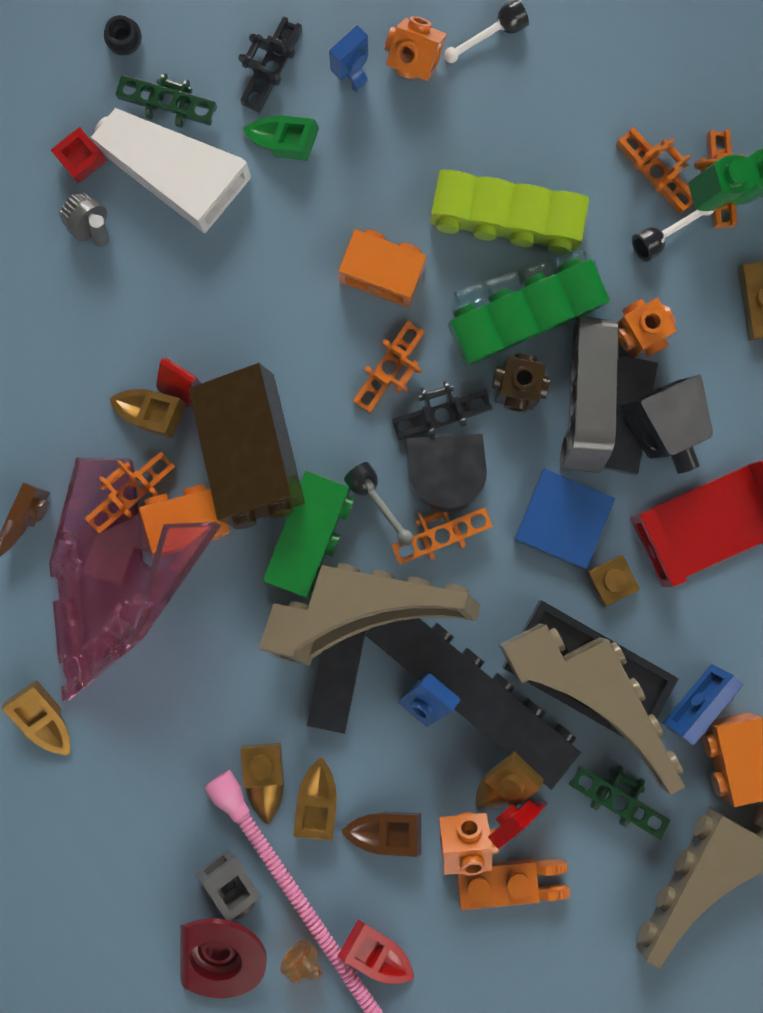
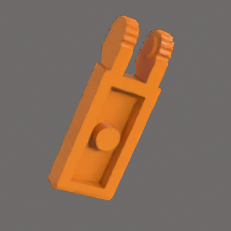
[457,858,570,910]

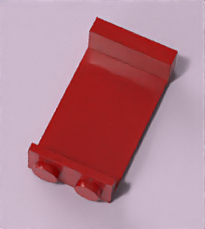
[630,459,763,587]

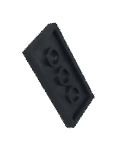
[502,600,679,738]

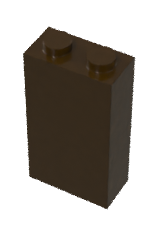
[188,363,305,529]

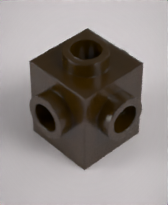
[492,353,550,412]

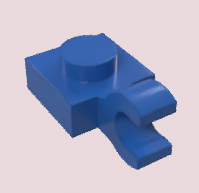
[329,25,368,92]

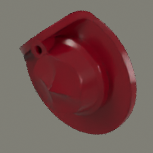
[180,918,267,999]

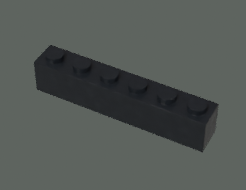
[365,618,582,790]

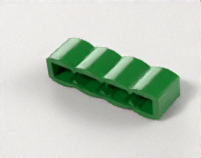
[688,149,763,212]
[447,257,610,367]

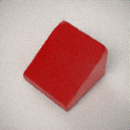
[156,358,201,407]

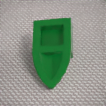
[243,116,319,161]

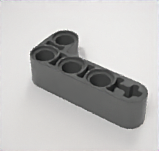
[560,316,618,473]

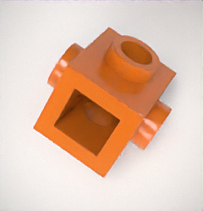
[384,16,447,81]
[618,297,677,358]
[439,812,499,876]

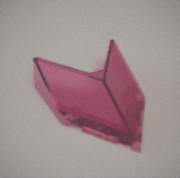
[49,457,221,702]

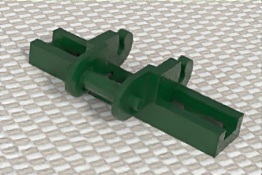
[115,73,217,128]
[569,765,671,840]

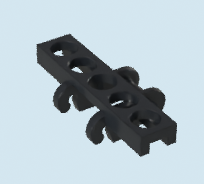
[238,16,302,113]
[392,380,493,440]

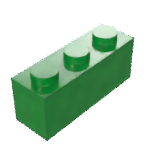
[263,470,354,598]

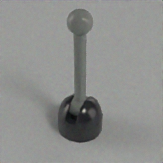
[344,462,413,546]

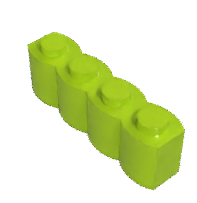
[430,170,590,254]

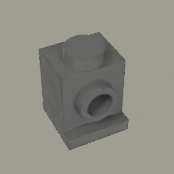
[195,849,261,921]

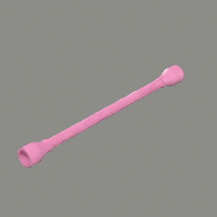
[203,769,383,1013]

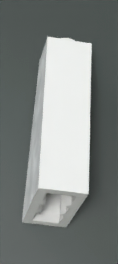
[91,108,251,234]

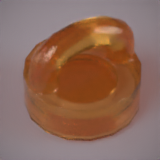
[280,939,323,983]

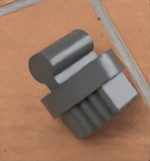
[59,192,109,247]

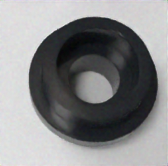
[104,15,142,55]

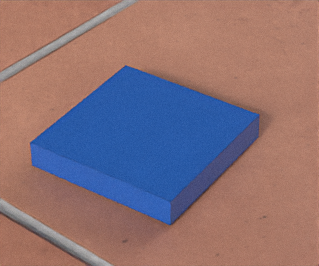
[513,468,615,569]

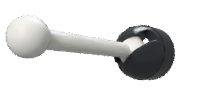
[444,0,529,63]
[632,210,715,262]

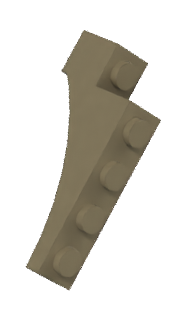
[259,563,481,666]
[498,623,685,795]
[636,803,763,969]

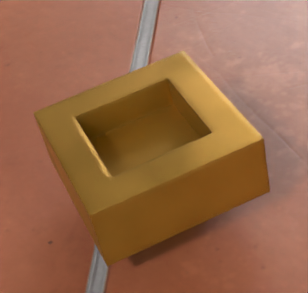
[586,555,641,607]

